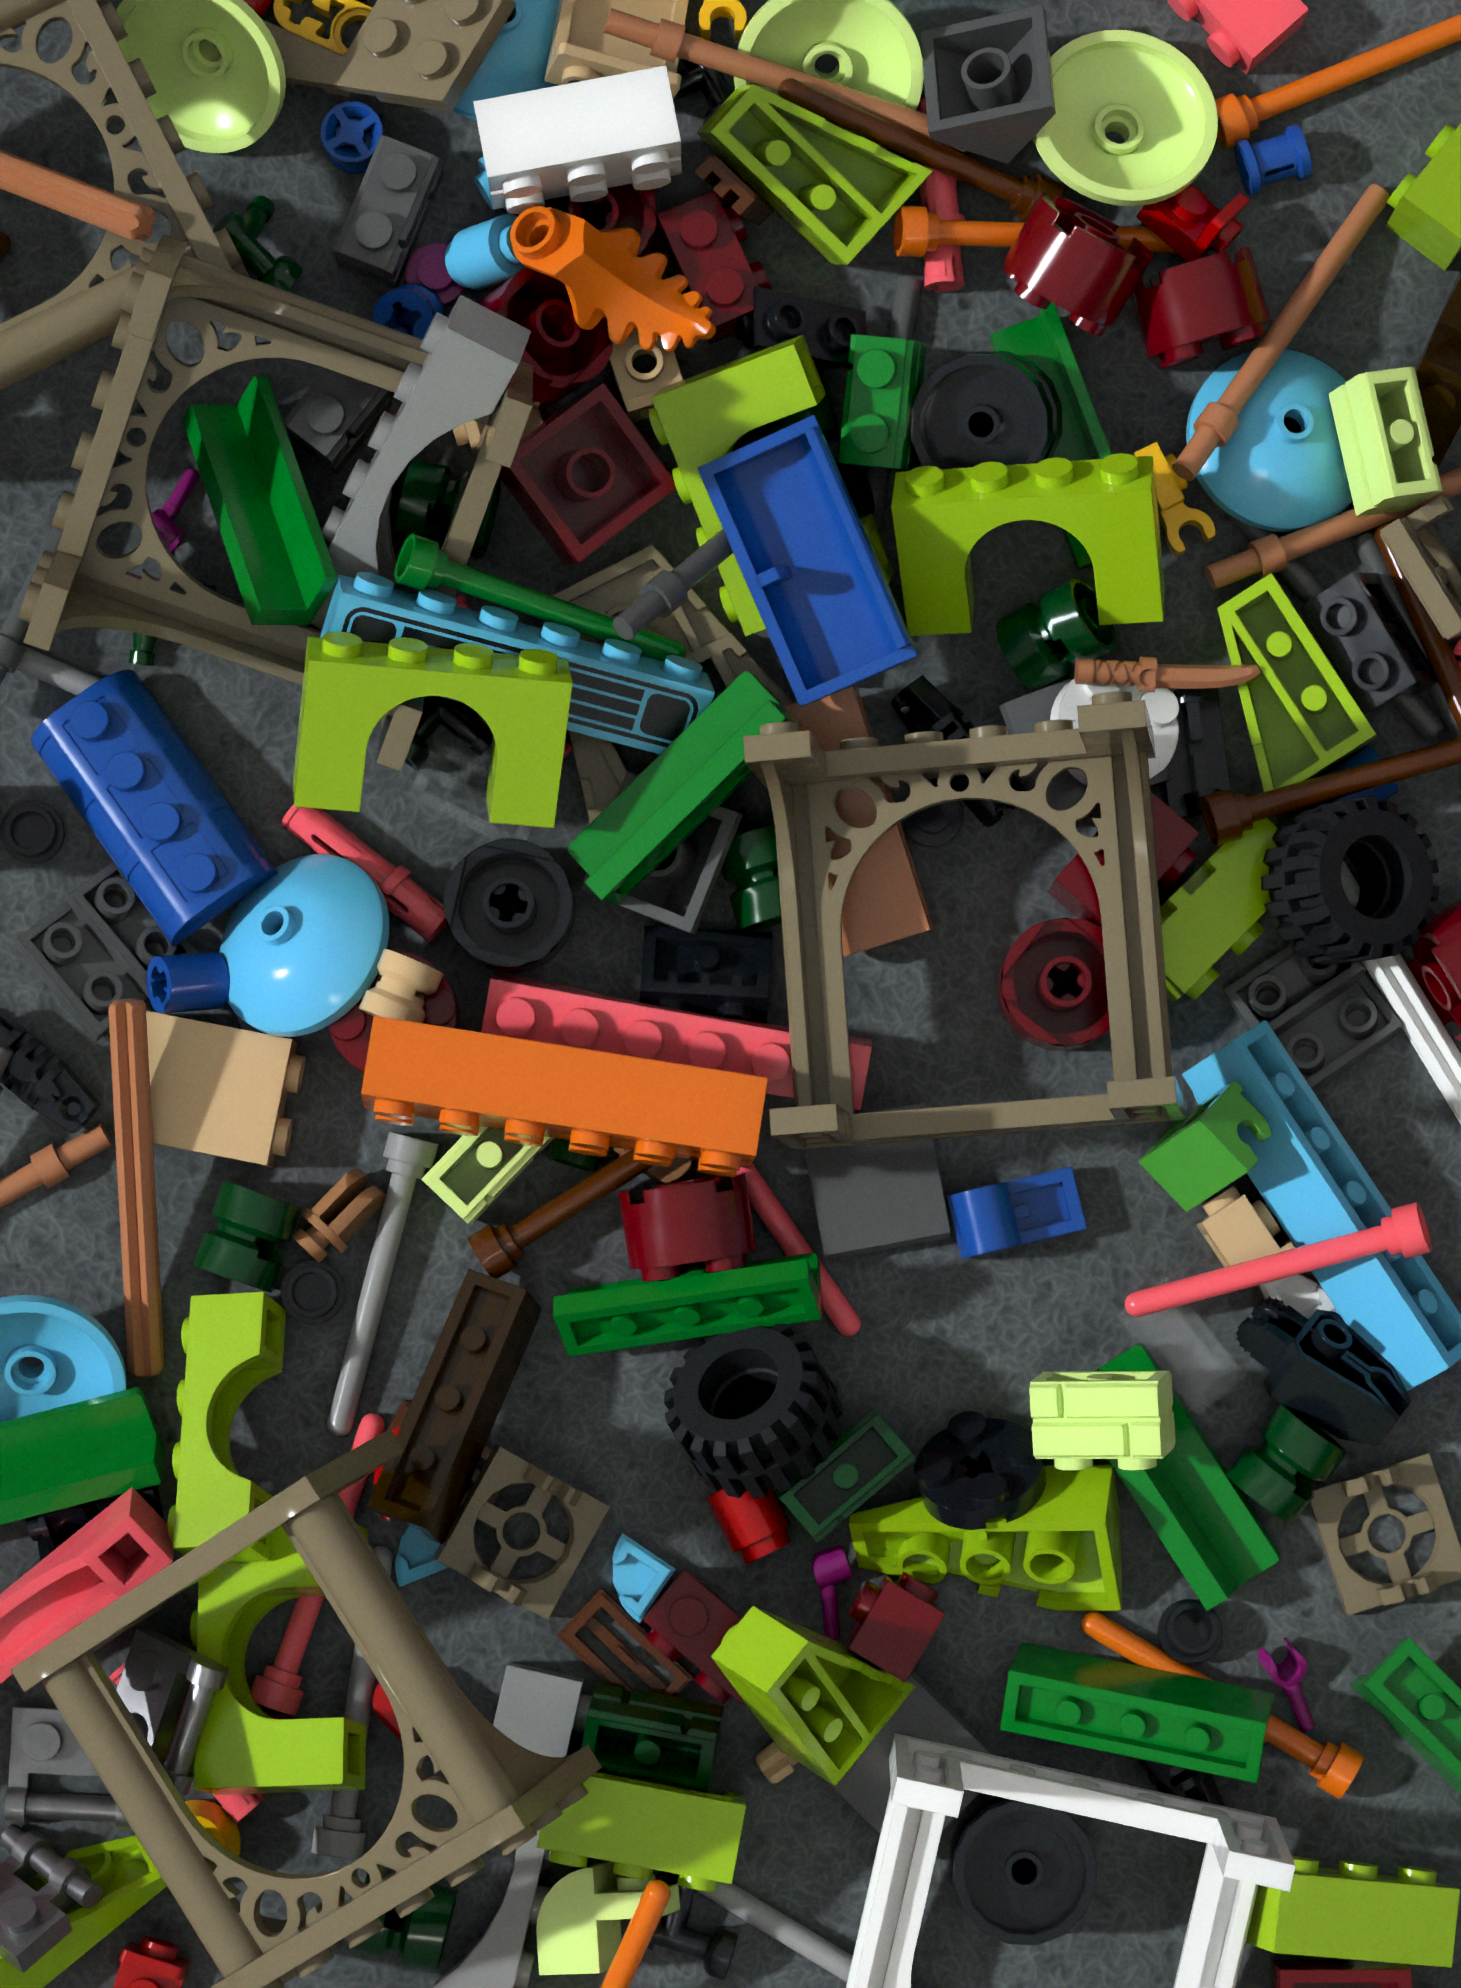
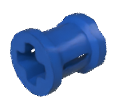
[1234,124,1312,196]

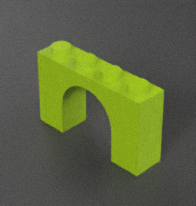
[649,335,895,636]
[891,453,1165,636]
[293,632,573,828]
[189,1524,369,1795]

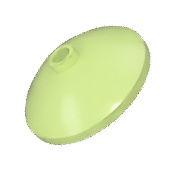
[116,0,286,153]
[734,0,924,149]
[1033,30,1218,206]

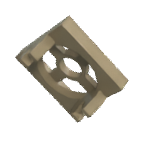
[1380,495,1461,640]
[434,1444,610,1620]
[1309,1452,1461,1616]

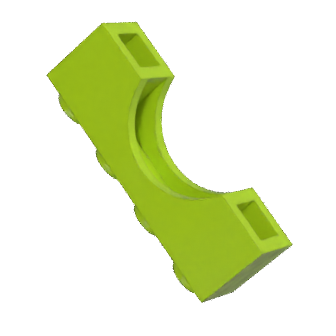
[167,1292,286,1563]

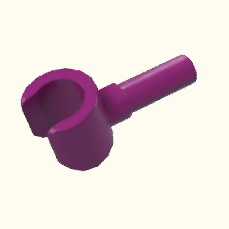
[152,469,200,553]
[812,1545,853,1640]
[1258,1637,1315,1732]

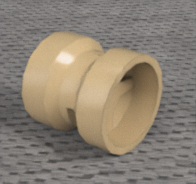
[359,948,444,1023]

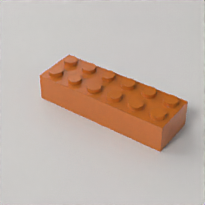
[361,1016,768,1177]

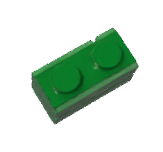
[838,334,927,470]

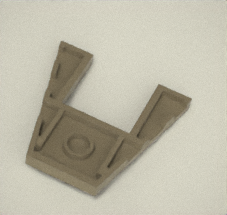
[262,0,516,112]
[543,544,793,823]

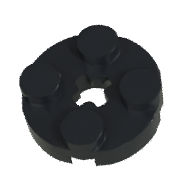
[914,1411,1046,1530]

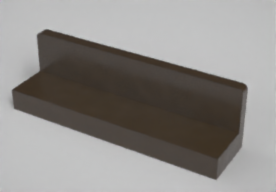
[367,1269,542,1544]

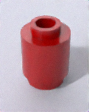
[705,1488,791,1564]

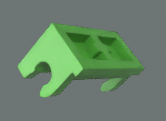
[1138,1080,1271,1212]

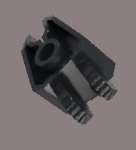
[1236,1296,1411,1446]

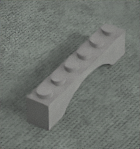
[310,295,531,630]
[433,1661,593,1988]

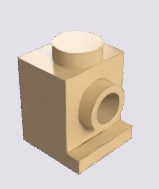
[608,327,683,423]
[1196,1185,1295,1267]

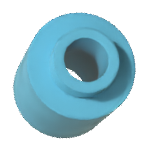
[445,214,526,290]

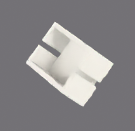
[473,65,682,214]

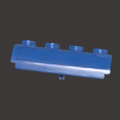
[697,415,918,707]
[31,669,278,947]

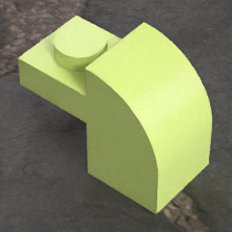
[536,1861,680,1975]

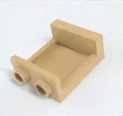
[544,0,689,99]
[146,1011,306,1168]

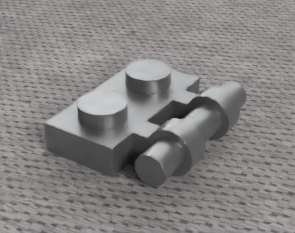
[0,1824,102,1973]

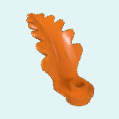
[510,206,716,352]

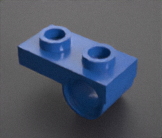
[946,1166,1087,1260]

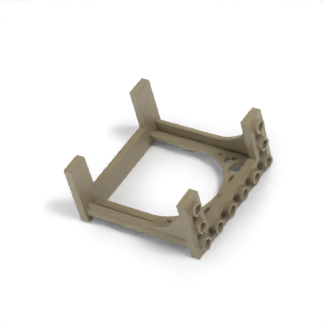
[0,0,250,391]
[18,234,533,771]
[743,691,1184,1150]
[10,1429,602,1988]

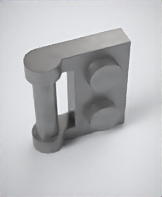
[116,1629,229,1796]
[5,1706,132,1830]

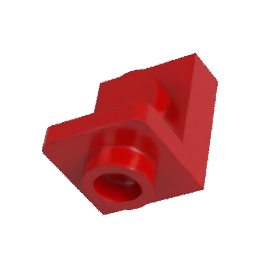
[1136,185,1250,262]
[113,1936,191,1988]

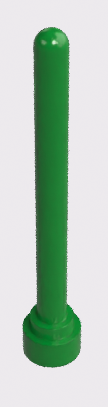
[394,533,686,662]

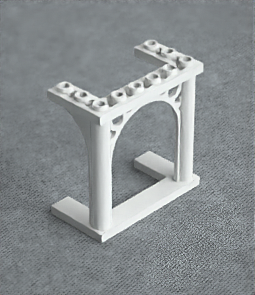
[846,1733,1296,1988]

